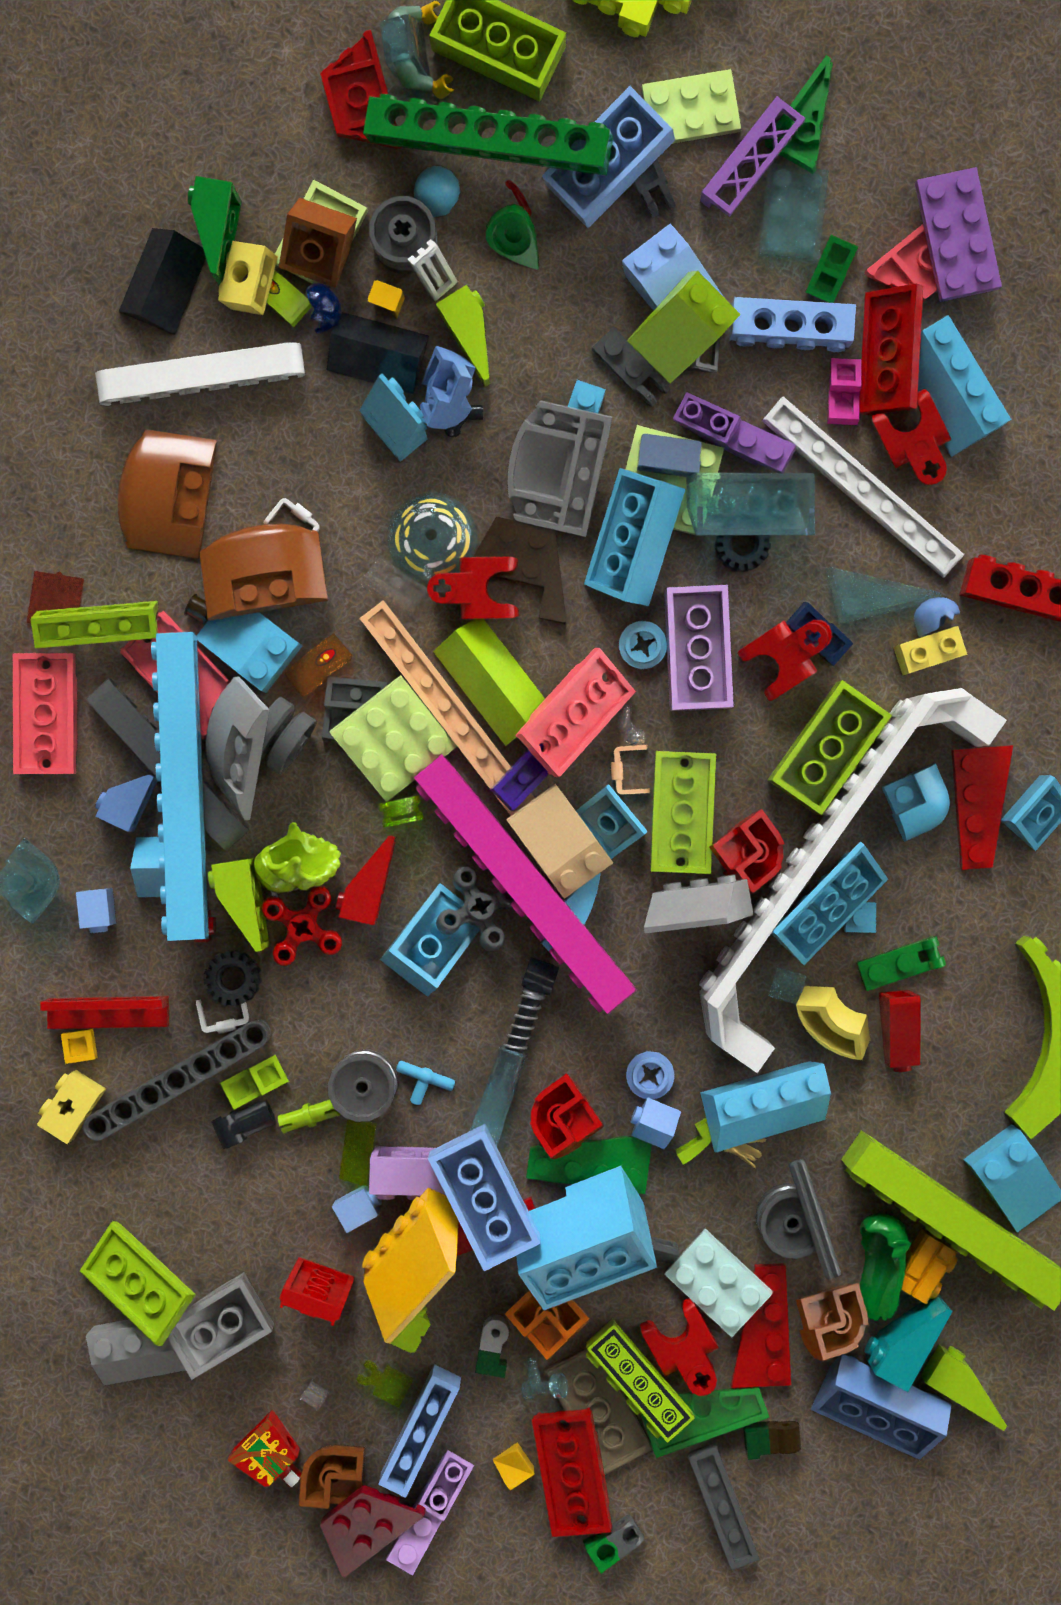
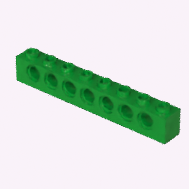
[363,94,613,176]

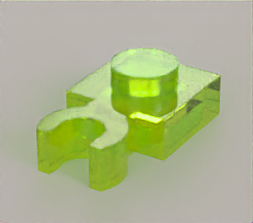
[356,1360,413,1408]

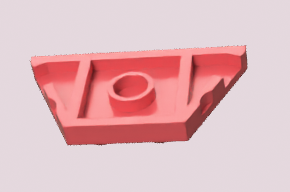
[864,224,937,302]

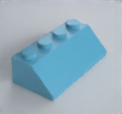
[918,315,1011,457]
[584,468,686,606]
[700,1061,831,1152]

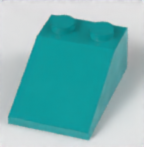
[864,1295,952,1392]

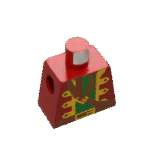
[227,1410,302,1488]

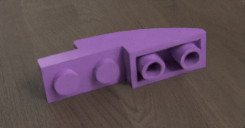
[673,392,796,475]

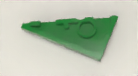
[765,55,833,174]

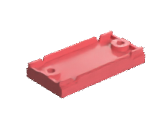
[120,611,231,740]
[515,648,636,777]
[13,653,77,774]

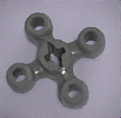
[436,866,514,952]

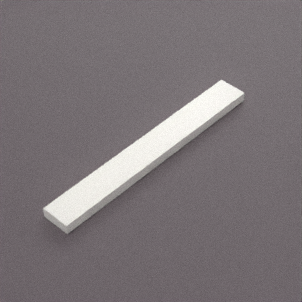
[762,397,964,578]

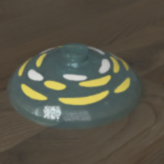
[387,493,477,583]

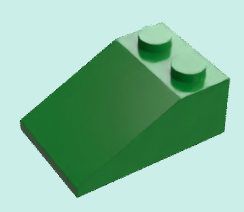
[188,176,242,285]

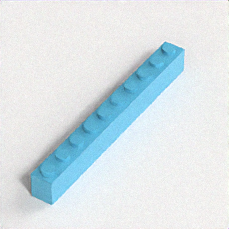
[151,632,209,941]

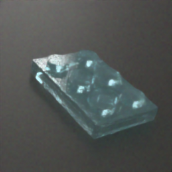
[758,164,829,263]

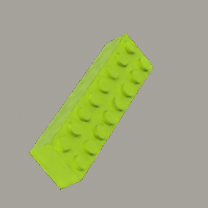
[841,1130,1061,1311]

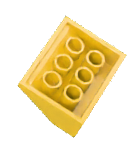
[362,1187,459,1344]

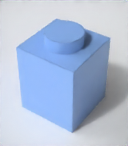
[76,888,116,933]
[630,1098,681,1149]
[332,1184,382,1233]

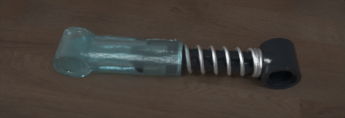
[470,957,559,1147]

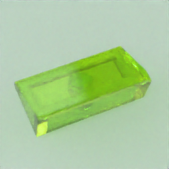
[339,1119,377,1186]

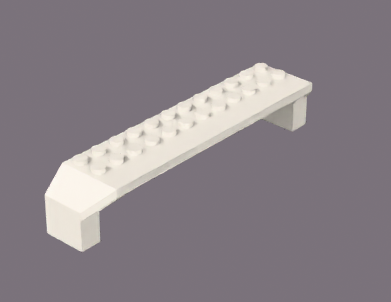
[699,688,1007,1073]

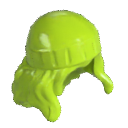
[254,822,341,893]

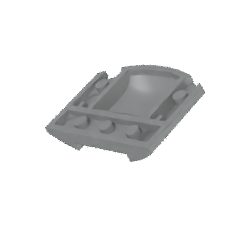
[508,401,612,537]
[206,677,269,820]

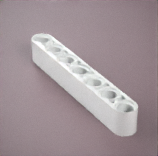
[95,343,305,406]

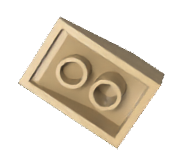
[506,784,613,899]

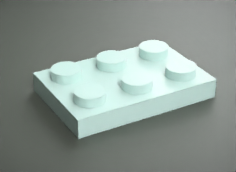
[665,1229,773,1337]

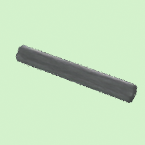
[789,1159,841,1279]

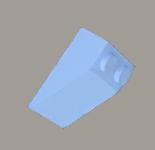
[622,223,724,311]

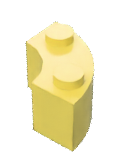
[796,986,870,1060]

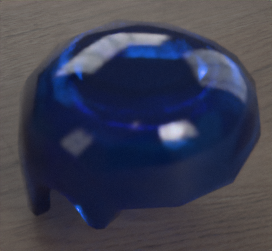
[306,283,341,334]

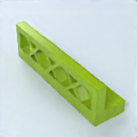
[30,601,158,649]

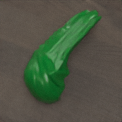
[859,1213,911,1321]

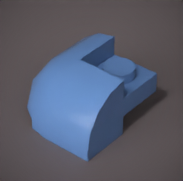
[420,346,476,429]

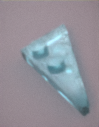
[825,567,942,625]

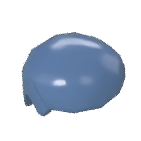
[914,597,960,637]

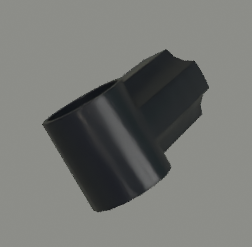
[211,1099,277,1149]

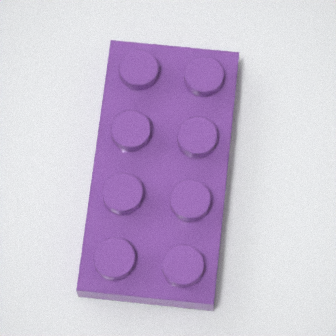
[915,167,1002,302]

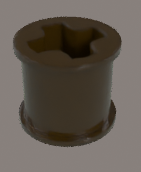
[184,594,208,625]

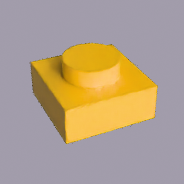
[61,1028,98,1064]

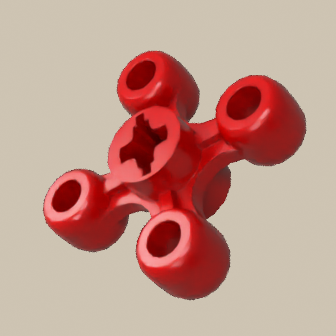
[261,885,342,966]

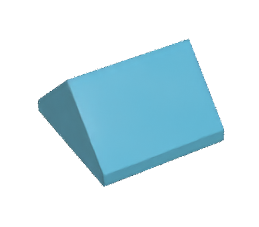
[1001,775,1061,851]
[576,785,648,859]
[130,837,165,897]

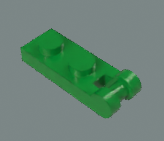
[856,936,946,991]

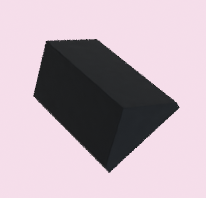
[119,228,206,335]
[326,312,429,394]

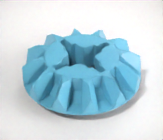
[619,621,667,669]

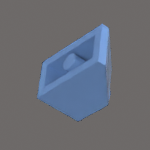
[95,775,157,832]

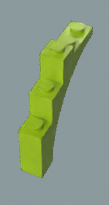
[1004,936,1061,1139]

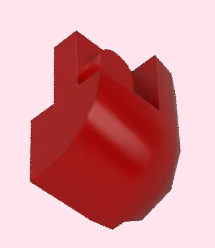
[709,809,785,894]
[530,1074,604,1159]

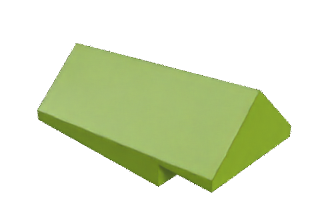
[433,619,545,746]

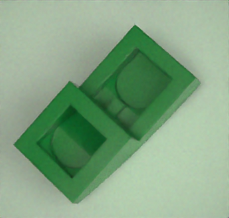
[805,235,858,303]

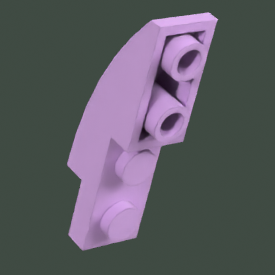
[386,1450,474,1576]

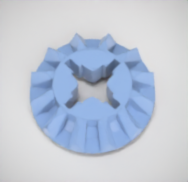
[626,1051,674,1099]

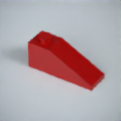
[336,835,397,925]

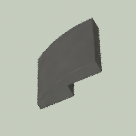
[322,676,388,741]

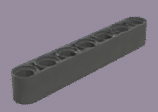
[86,678,249,851]
[83,1019,271,1141]

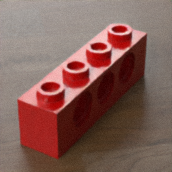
[959,554,1061,622]

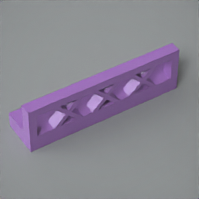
[700,96,806,217]

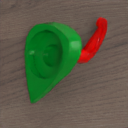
[486,180,539,270]

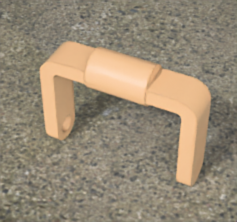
[611,745,650,795]

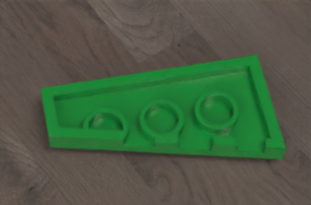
[526,1136,652,1194]
[641,1387,770,1458]

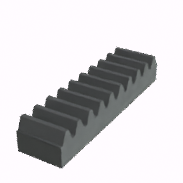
[688,1443,760,1571]

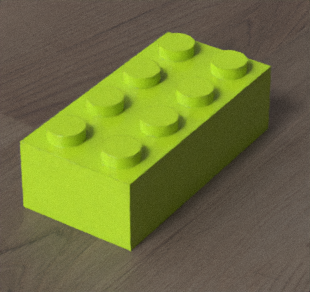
[429,0,566,102]
[768,680,892,815]

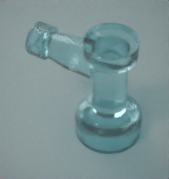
[521,1357,568,1400]

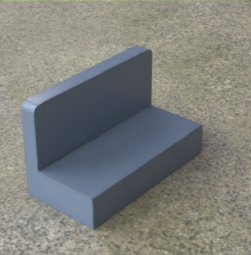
[637,433,702,478]

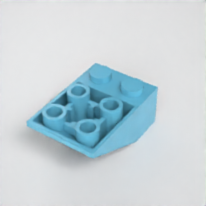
[359,374,428,462]

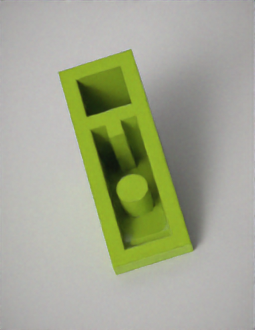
[436,284,490,387]
[921,1345,1007,1431]

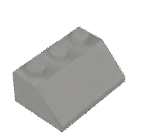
[644,875,753,933]
[86,1319,185,1386]

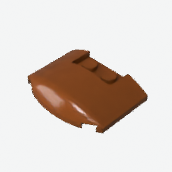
[118,429,217,559]
[200,524,328,621]

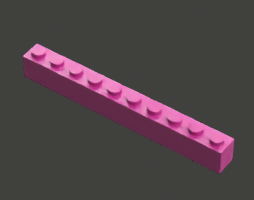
[414,754,637,1014]

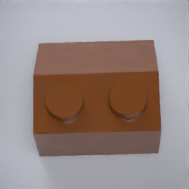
[279,197,357,288]

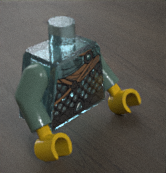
[380,1,454,99]

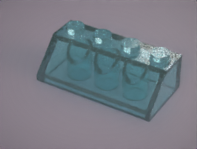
[686,473,815,536]

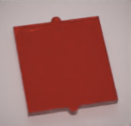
[27,571,84,623]

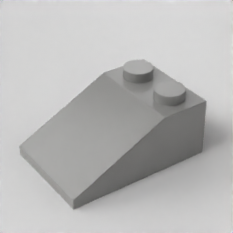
[168,1272,274,1380]

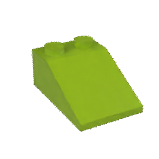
[627,271,741,384]
[208,858,270,952]

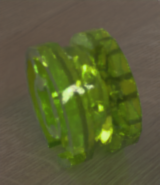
[378,795,424,828]

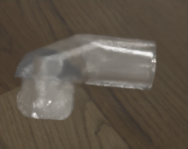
[615,705,646,746]

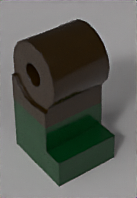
[743,1421,801,1460]

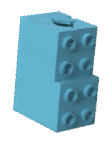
[516,1166,657,1310]

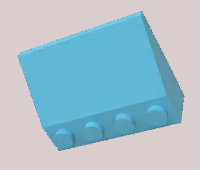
[771,842,888,965]

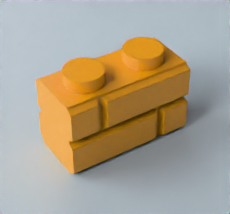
[901,1228,957,1304]

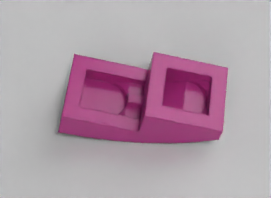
[827,358,861,425]

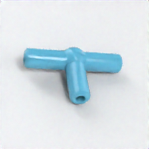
[396,1061,455,1105]

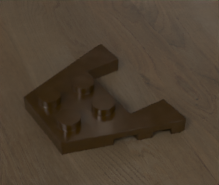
[473,517,566,624]

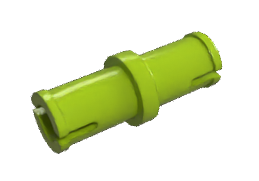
[278,1099,341,1134]

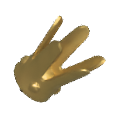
[723,1138,767,1168]

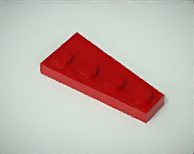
[951,745,1013,870]
[730,1263,791,1388]

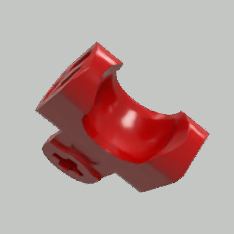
[872,389,951,485]
[427,557,519,619]
[737,620,832,701]
[640,1298,719,1396]

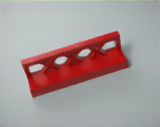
[40,996,169,1029]

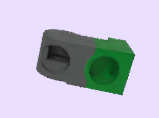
[583,1515,644,1574]

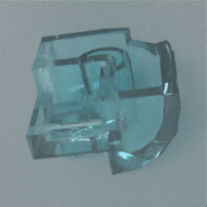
[0,838,60,924]

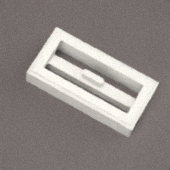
[408,239,458,301]

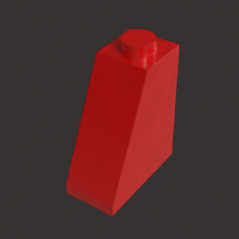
[878,990,921,1072]

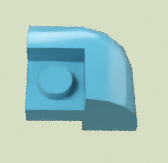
[882,763,950,842]

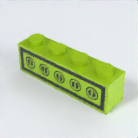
[586,1318,695,1443]

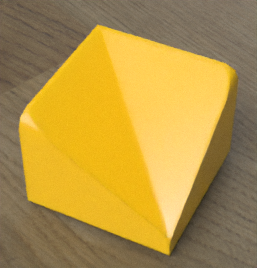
[368,280,405,319]
[493,1442,534,1490]

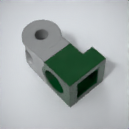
[475,1315,509,1378]

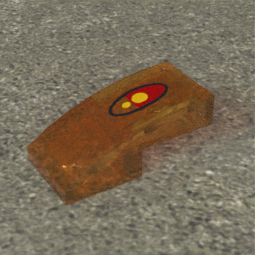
[284,633,353,697]

